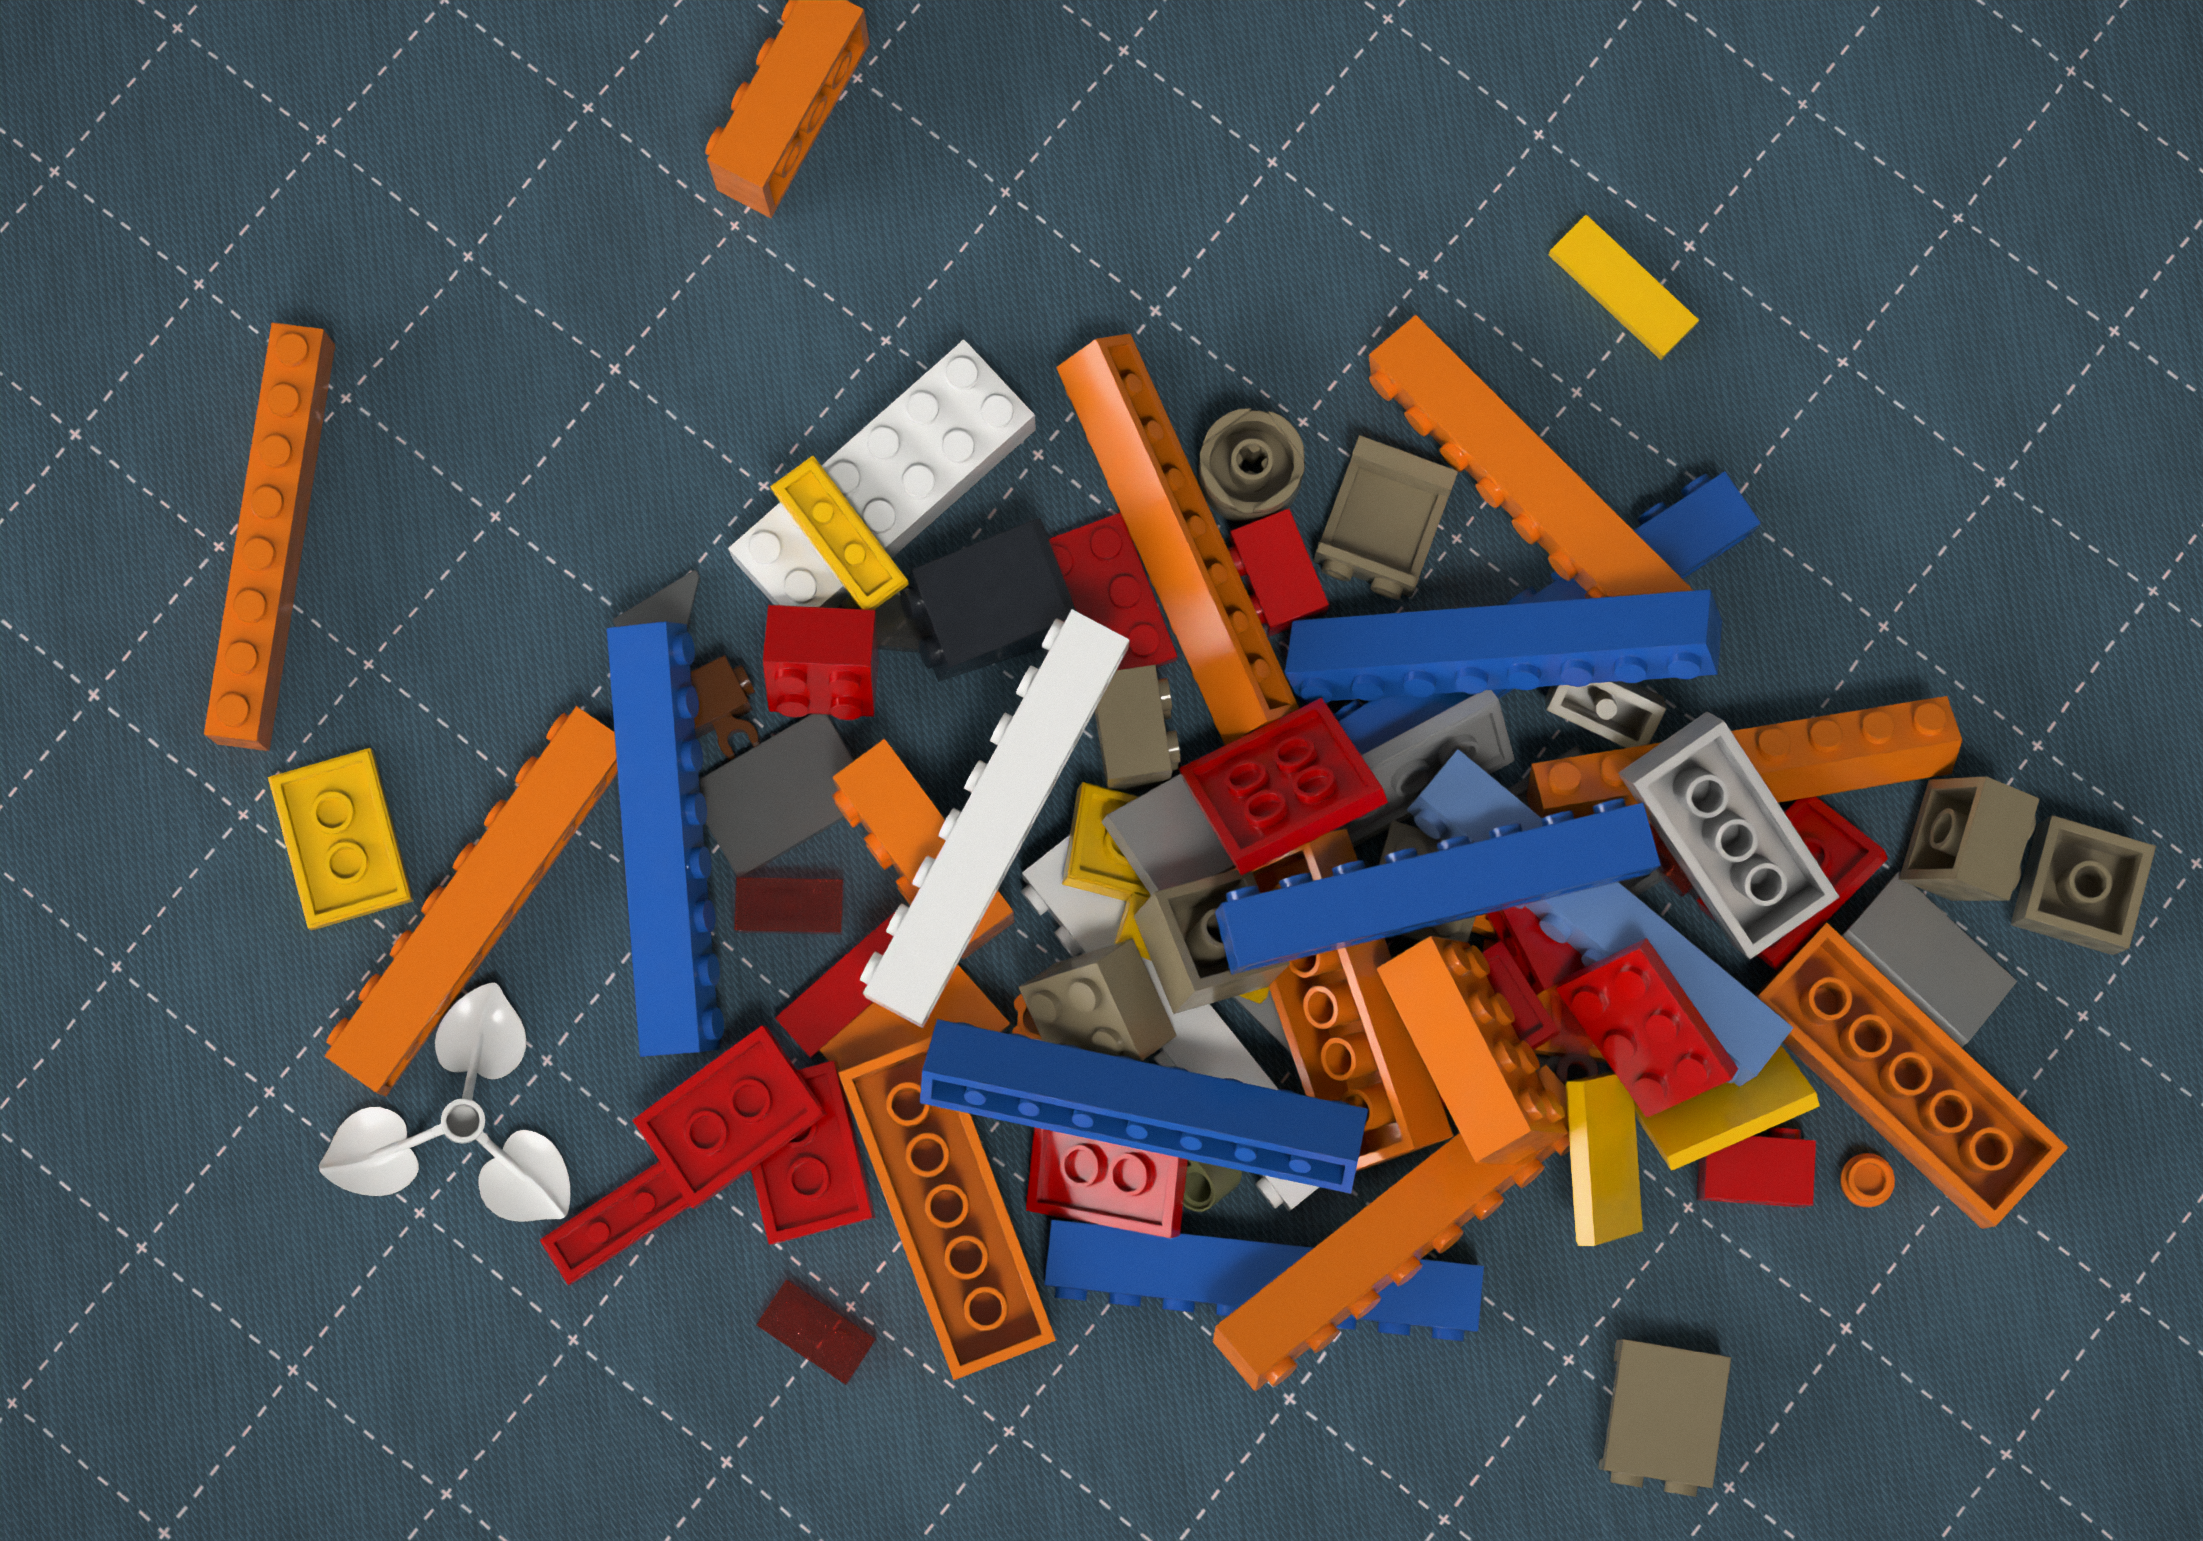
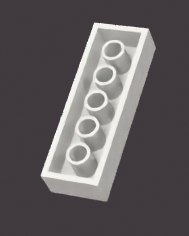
[728,340,1036,608]

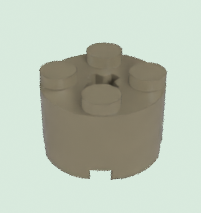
[1198,408,1305,526]

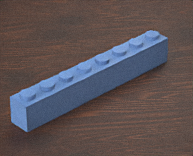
[1407,749,1793,1087]

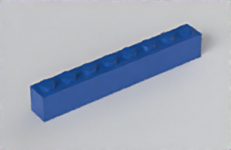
[1285,589,1722,703]
[607,621,724,1057]
[1215,798,1661,975]
[920,1019,1368,1194]
[1045,1220,1484,1342]

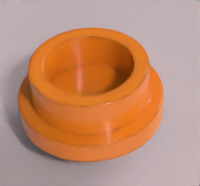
[1840,1153,1895,1207]

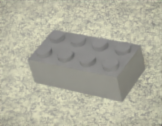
[1618,712,1839,959]

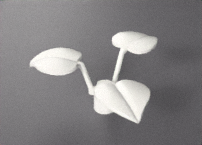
[319,983,570,1222]

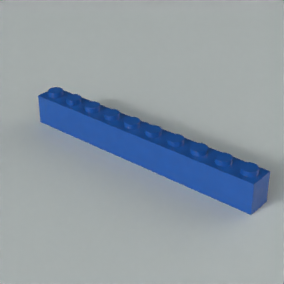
[1334,471,1761,755]

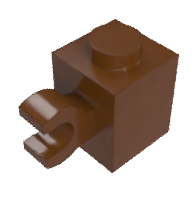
[691,655,760,760]

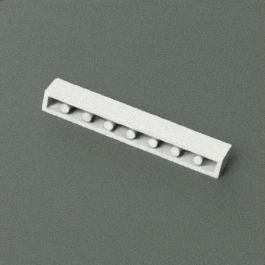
[860,609,1129,1028]
[1021,835,1319,1212]

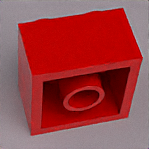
[763,605,879,720]

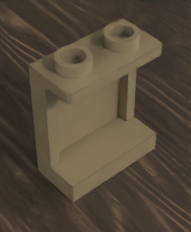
[1313,435,1458,600]
[1598,1339,1731,1497]

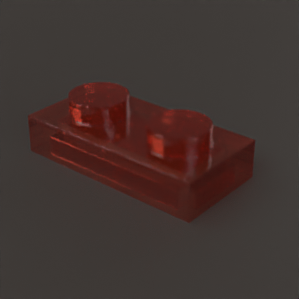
[734,877,844,935]
[756,1280,877,1385]

